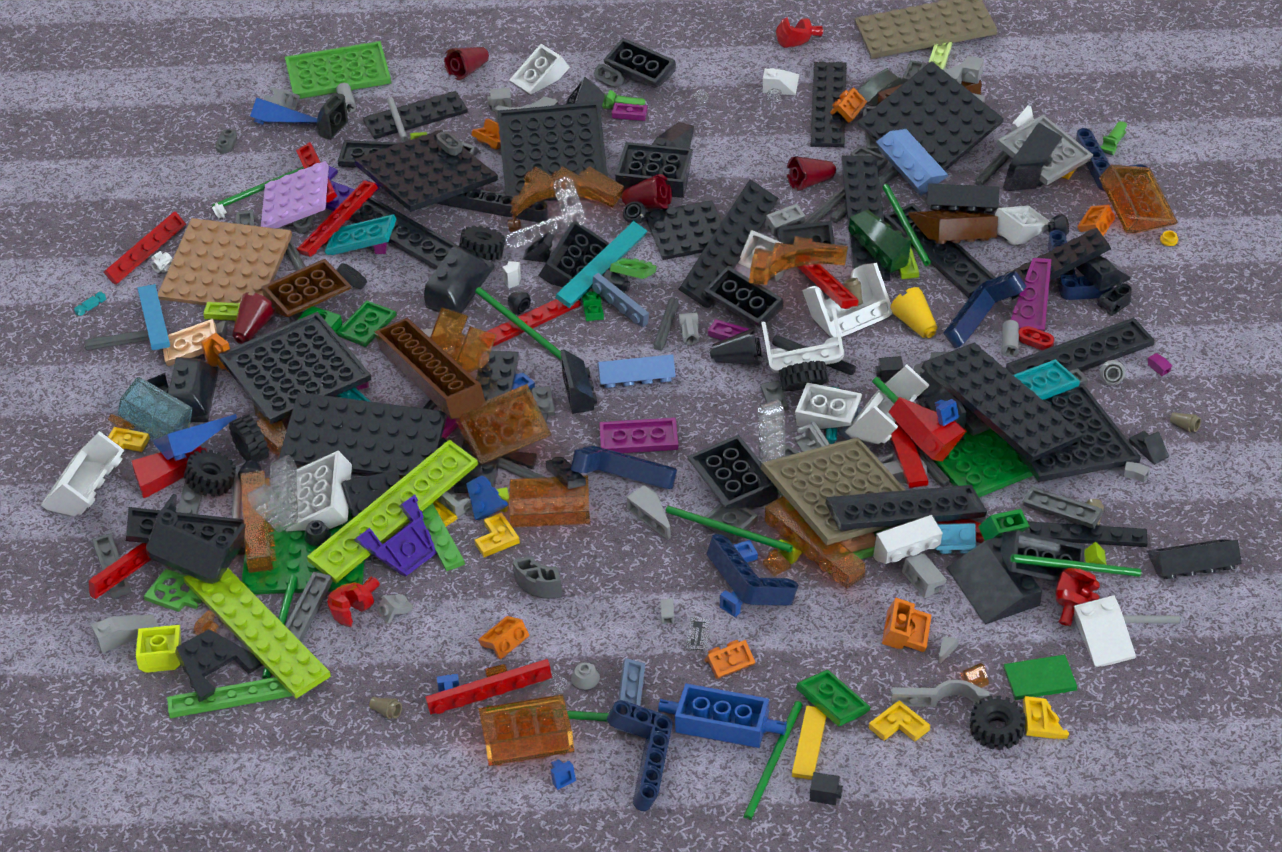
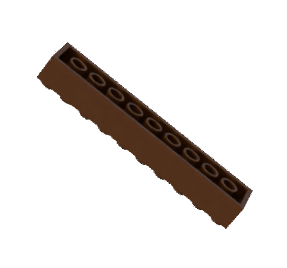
[374,317,486,419]

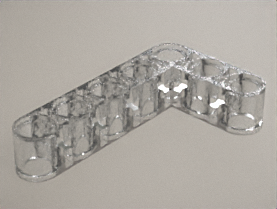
[504,177,585,249]
[758,399,790,504]
[247,455,298,532]

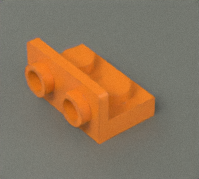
[830,87,867,123]
[1077,205,1115,236]
[201,333,230,372]
[478,616,529,659]
[704,640,756,679]

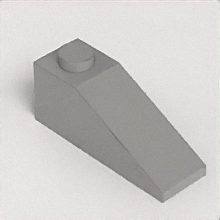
[627,485,671,540]
[91,615,159,653]

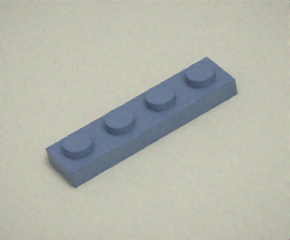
[592,273,649,327]
[615,658,645,734]

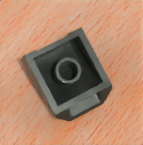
[857,68,903,106]
[317,93,348,140]

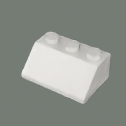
[873,515,943,564]

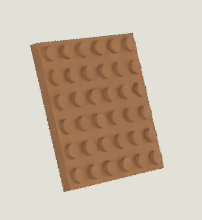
[158,218,292,306]

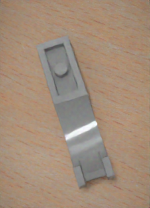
[891,679,990,707]

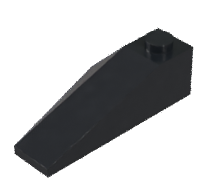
[651,122,694,149]
[1076,255,1131,292]

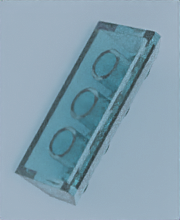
[118,377,192,439]

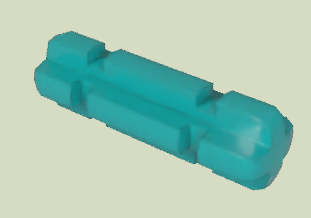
[74,291,106,316]

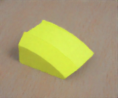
[136,625,181,673]

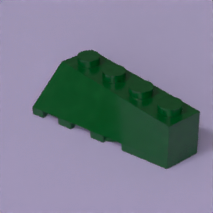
[848,210,912,273]

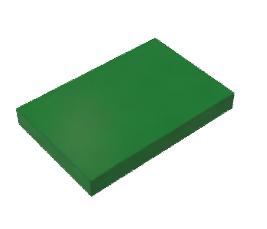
[335,300,397,347]
[1003,655,1078,700]
[796,669,871,727]

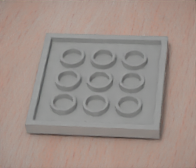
[996,115,1093,186]

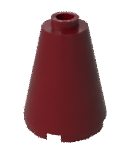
[444,47,489,80]
[787,156,836,191]
[621,174,672,209]
[232,292,276,344]

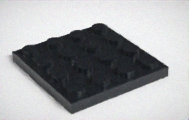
[645,200,721,260]

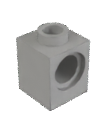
[487,88,512,111]

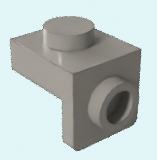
[377,594,413,624]

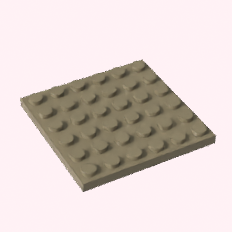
[761,437,906,545]

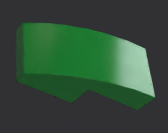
[582,292,604,321]

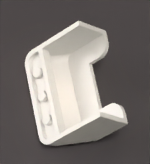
[802,263,892,338]
[41,431,124,517]

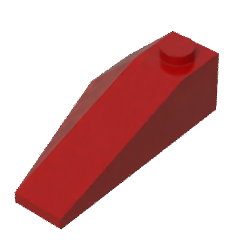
[888,397,966,461]

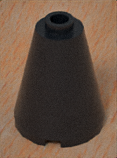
[709,328,762,365]

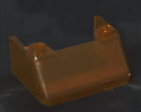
[430,307,497,373]

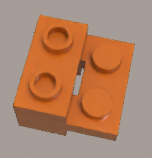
[882,597,932,652]

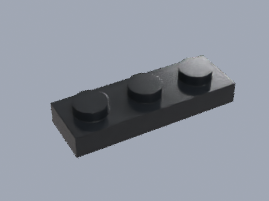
[545,457,586,489]

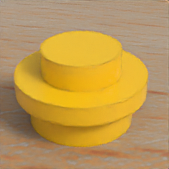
[1160,230,1178,246]

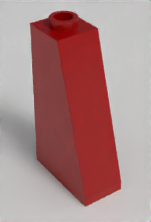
[131,445,207,498]

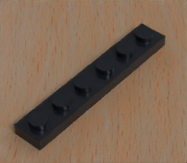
[1025,521,1148,547]

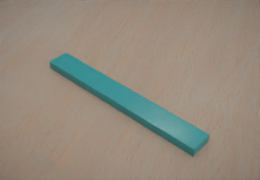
[555,221,647,308]

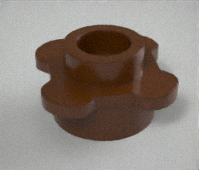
[508,215,522,236]

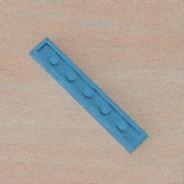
[137,284,170,350]

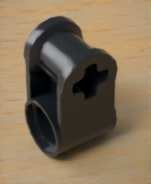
[1097,283,1132,316]

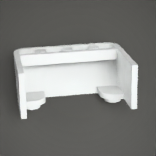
[762,308,844,374]
[845,364,929,444]

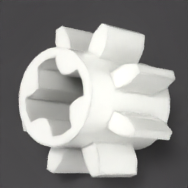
[151,251,173,273]

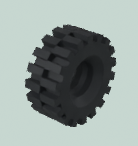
[459,225,505,261]
[779,361,829,391]
[229,414,269,462]
[184,450,236,497]
[970,695,1025,750]

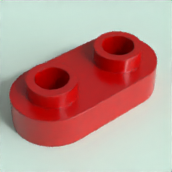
[1019,326,1054,350]

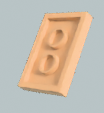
[163,319,217,366]

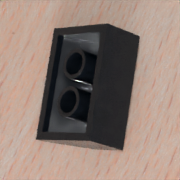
[776,221,836,262]
[561,349,597,414]

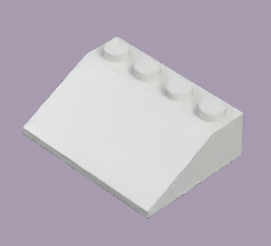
[284,451,352,531]

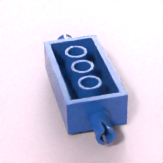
[658,683,787,748]

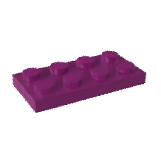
[599,417,678,453]

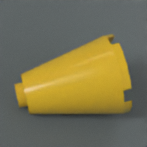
[890,287,938,338]

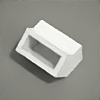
[502,261,521,288]

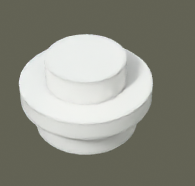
[212,203,227,219]

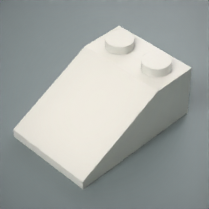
[509,44,570,95]
[995,206,1050,245]
[795,383,862,429]
[1074,595,1136,667]

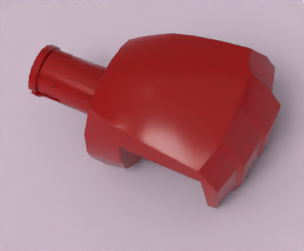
[776,17,823,48]
[1055,568,1100,627]
[327,576,380,627]

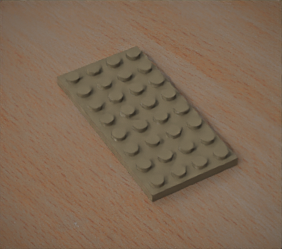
[855,0,997,59]

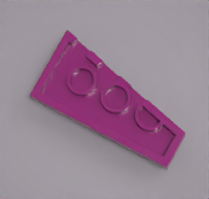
[1011,258,1051,331]

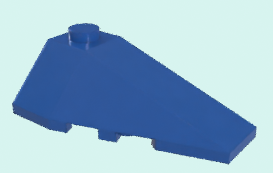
[250,97,317,124]
[153,414,237,461]

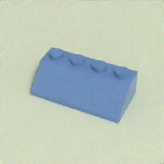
[876,129,948,196]
[597,354,676,388]

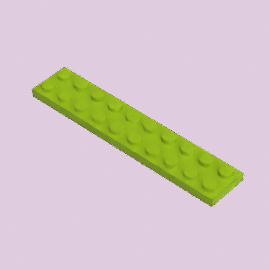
[307,440,478,583]
[183,568,331,699]

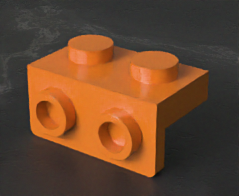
[471,119,501,149]

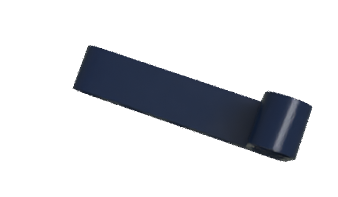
[1076,128,1149,191]
[1048,230,1114,300]
[943,271,1026,348]
[571,446,677,489]
[706,534,799,606]
[607,700,672,811]

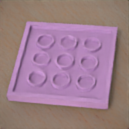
[261,161,329,228]

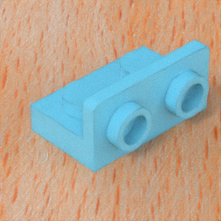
[935,523,977,554]

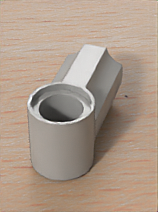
[679,312,699,345]

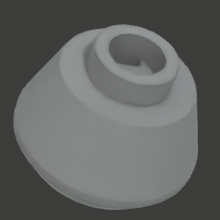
[1099,360,1125,386]
[571,663,600,690]

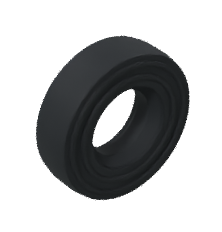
[337,263,367,289]

